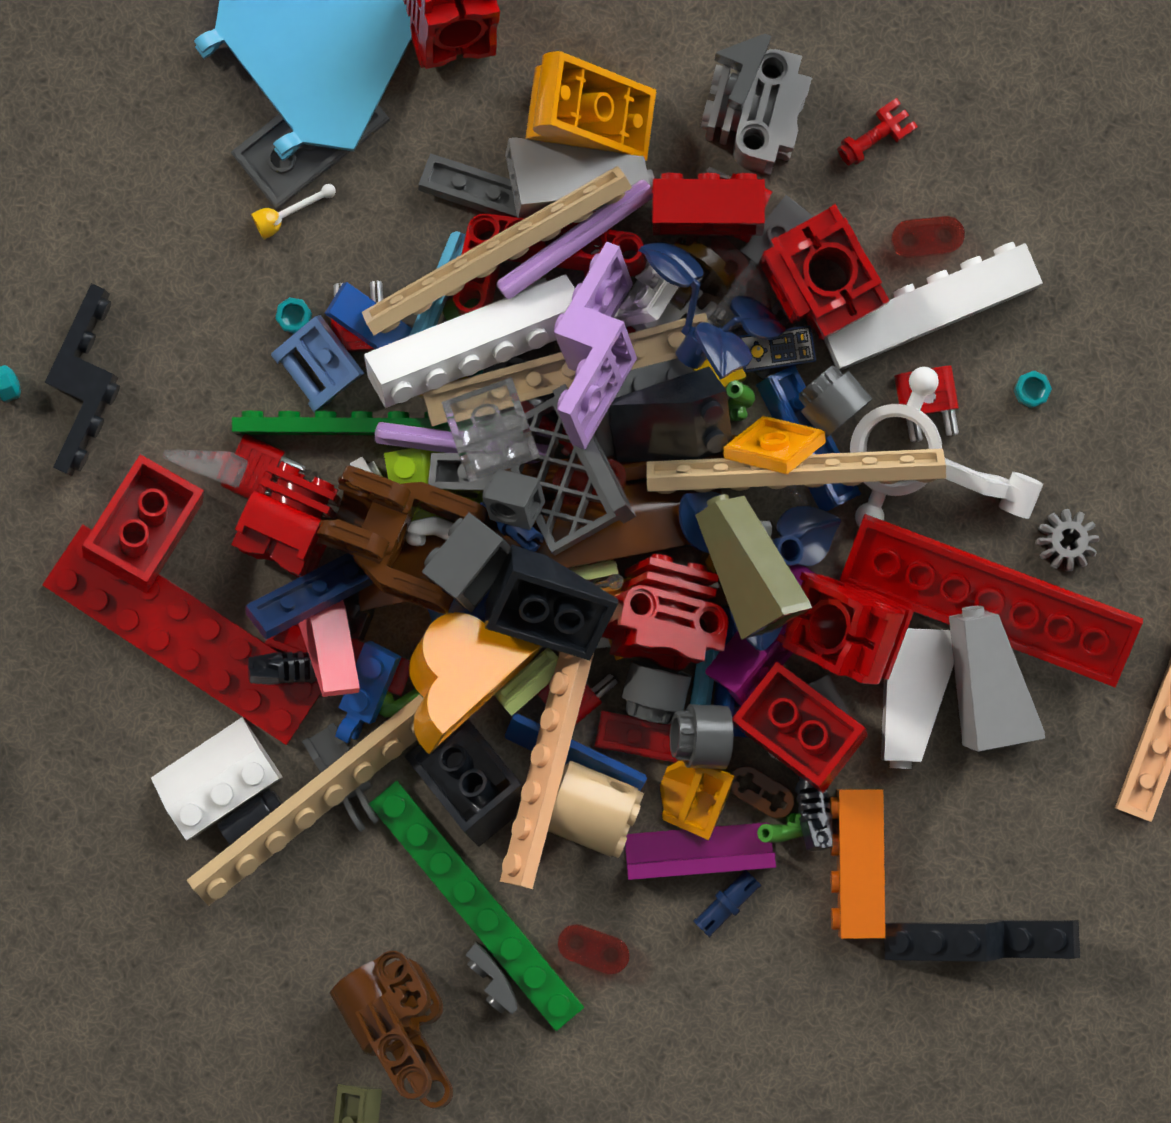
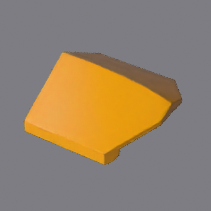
[660,761,735,840]

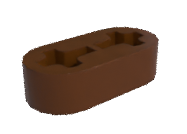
[730,766,794,818]

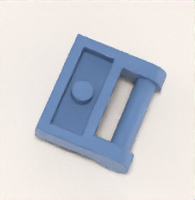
[271,315,364,413]

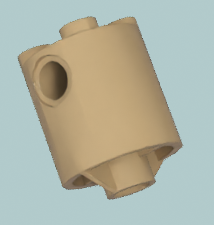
[548,760,644,858]

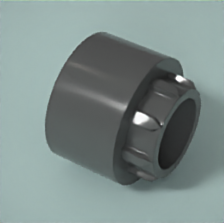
[799,366,872,438]
[621,660,692,724]
[670,704,733,769]

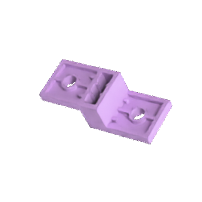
[554,241,637,450]

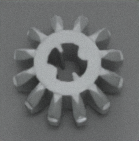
[1036,509,1099,572]

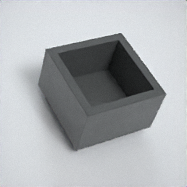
[422,513,511,613]

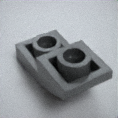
[466,941,518,1014]

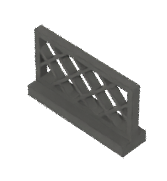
[492,384,636,556]

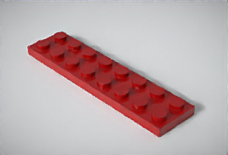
[839,514,1143,688]
[42,524,321,745]

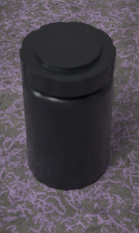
[217,787,283,845]

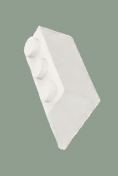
[151,717,283,840]

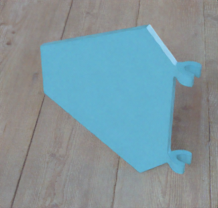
[194,0,412,161]

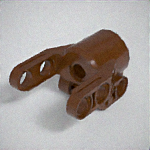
[317,466,488,614]
[330,951,453,1109]

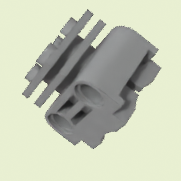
[700,49,812,175]

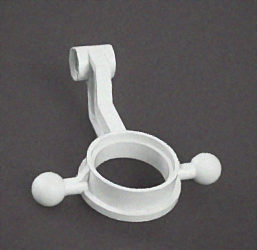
[850,367,1043,527]

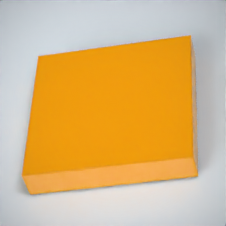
[723,416,826,474]

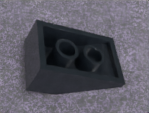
[608,366,732,462]
[484,545,619,661]
[405,719,523,847]

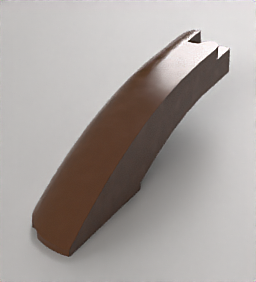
[358,480,722,611]

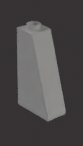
[505,137,654,218]
[949,606,1045,752]

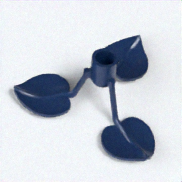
[639,243,786,379]
[679,491,841,651]

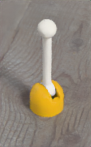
[251,184,336,240]

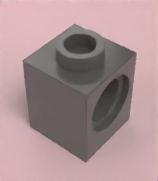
[483,469,545,530]

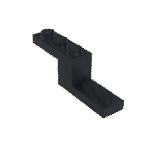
[44,283,120,476]
[884,919,1080,962]

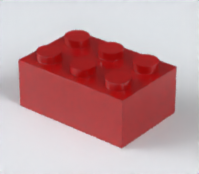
[652,173,765,236]
[82,454,204,594]
[732,661,868,793]

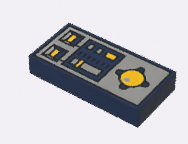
[738,325,816,373]

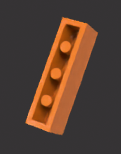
[830,789,885,939]

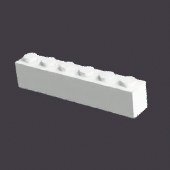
[824,242,1043,371]
[364,274,575,408]

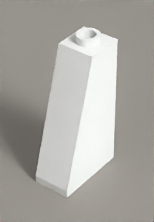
[881,628,954,769]

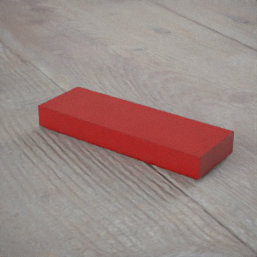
[595,711,678,762]

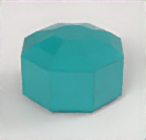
[275,297,312,334]
[0,365,21,403]
[1014,371,1052,408]

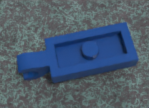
[335,641,402,743]

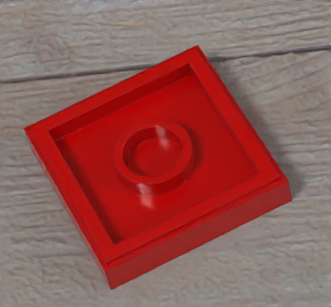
[758,246,811,324]

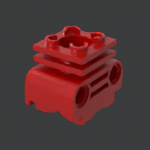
[403,0,500,69]
[769,204,890,340]
[231,462,342,578]
[602,554,728,671]
[777,572,914,684]

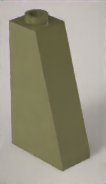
[695,494,812,639]

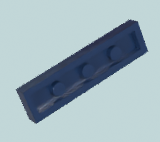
[246,553,375,640]

